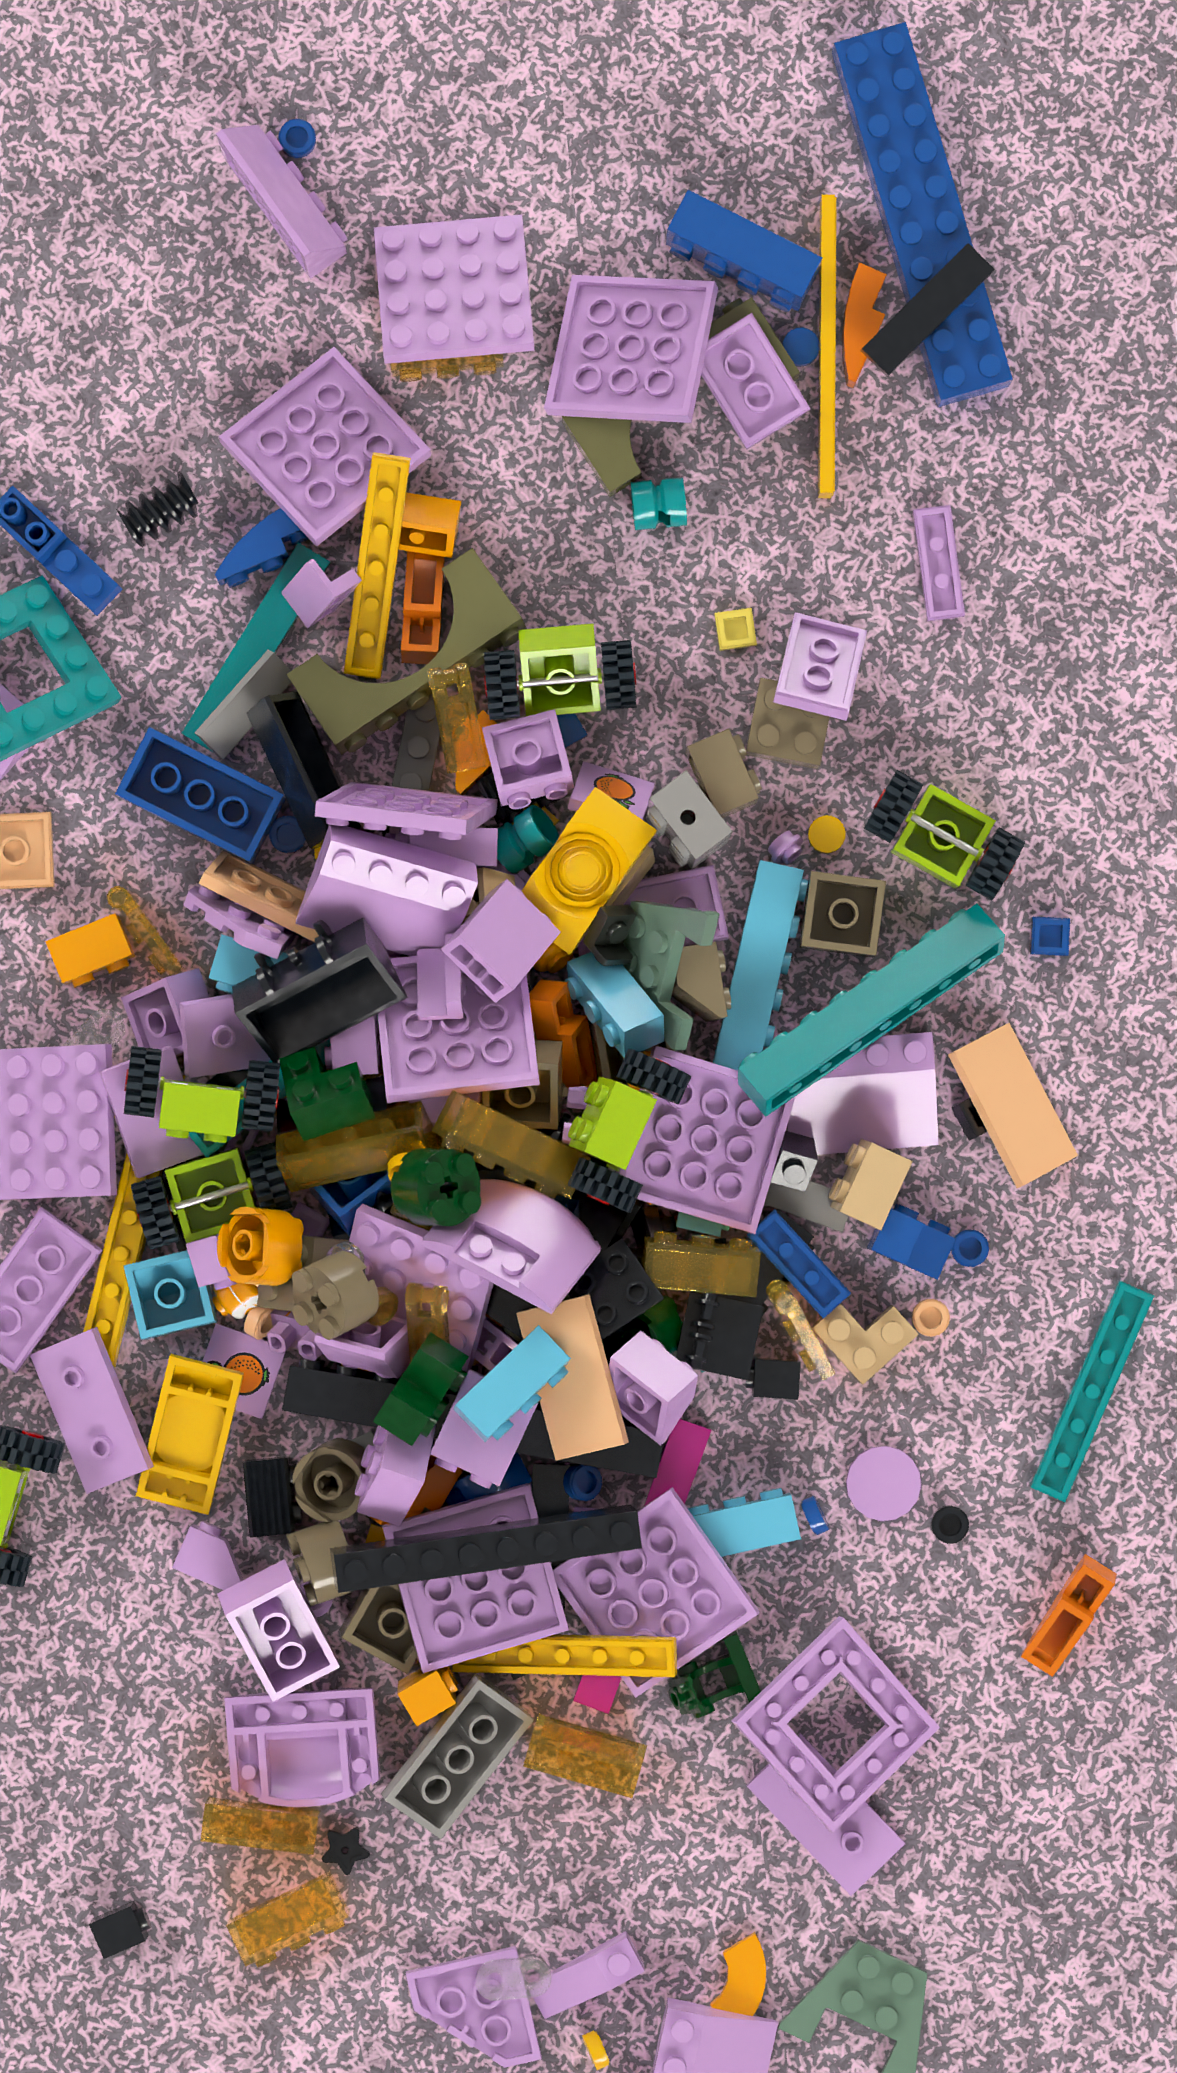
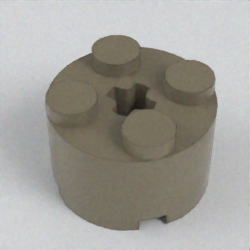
[292,1251,379,1340]
[293,1438,366,1522]
[286,1521,354,1607]

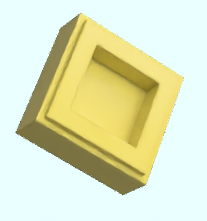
[714,608,757,651]

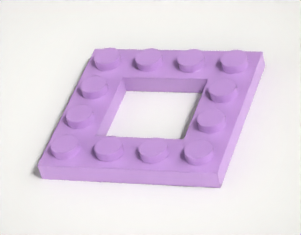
[731,1616,940,1833]

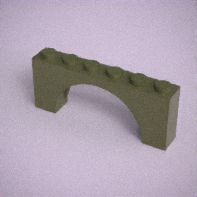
[562,297,800,497]
[286,548,527,755]

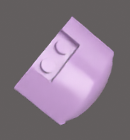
[422,1179,601,1314]
[224,1688,380,1807]

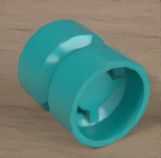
[630,477,687,531]
[497,805,559,874]

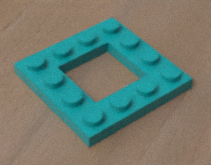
[0,575,122,762]

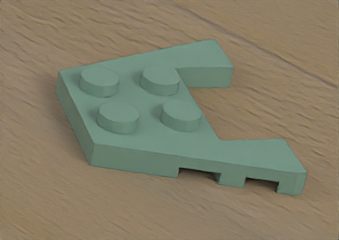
[622,901,719,1050]
[778,1939,927,2073]

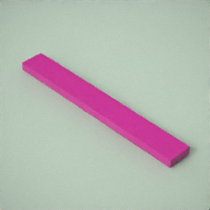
[573,1418,712,1714]

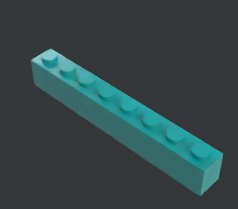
[738,903,1005,1117]

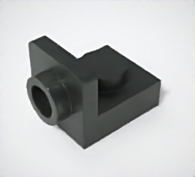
[583,905,637,966]

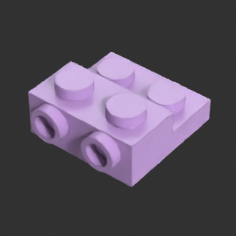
[482,709,575,809]

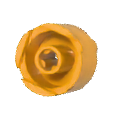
[217,1207,304,1286]

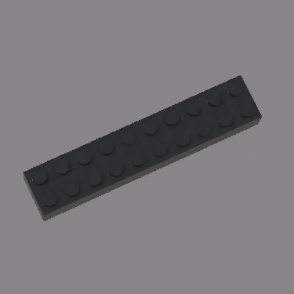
[282,1357,663,1478]

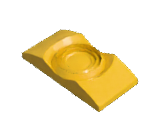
[522,787,658,955]
[136,1354,244,1515]

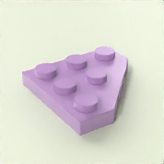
[183,885,296,959]
[406,1946,542,2068]

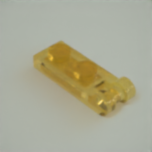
[428,662,487,774]
[107,886,185,976]
[766,1280,836,1381]
[405,1282,450,1363]

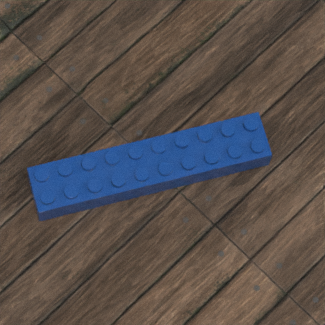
[832,22,1013,408]

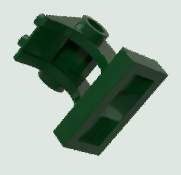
[667,1630,761,1718]

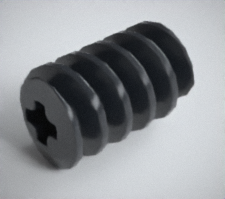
[116,471,199,548]

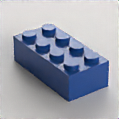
[666,190,823,312]
[115,727,286,865]

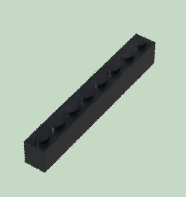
[330,1504,642,1593]

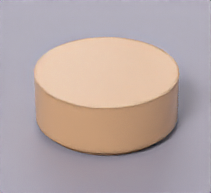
[911,1299,950,1337]
[244,1307,274,1340]

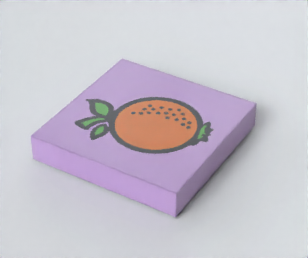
[567,761,655,820]
[202,1323,286,1419]

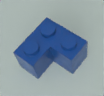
[867,1204,956,1280]

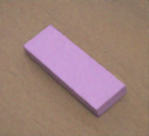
[913,505,965,622]

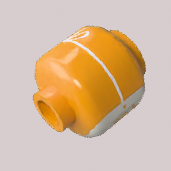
[212,1283,259,1319]

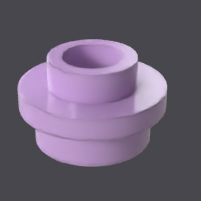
[768,830,803,865]

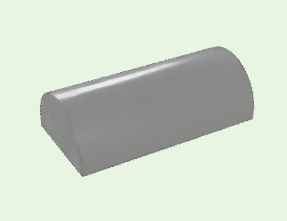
[381,1673,534,1839]

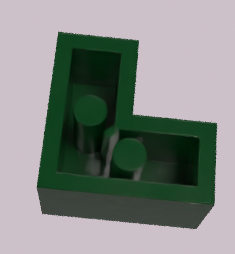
[279,1047,376,1141]
[373,1332,469,1446]

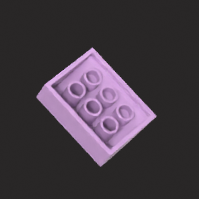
[216,125,348,279]
[296,824,478,956]
[787,1032,939,1155]
[651,1997,778,2073]

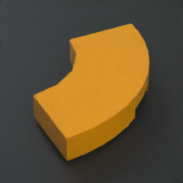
[710,1932,766,2016]

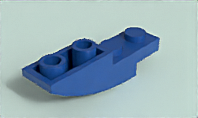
[0,485,123,616]
[215,508,309,588]

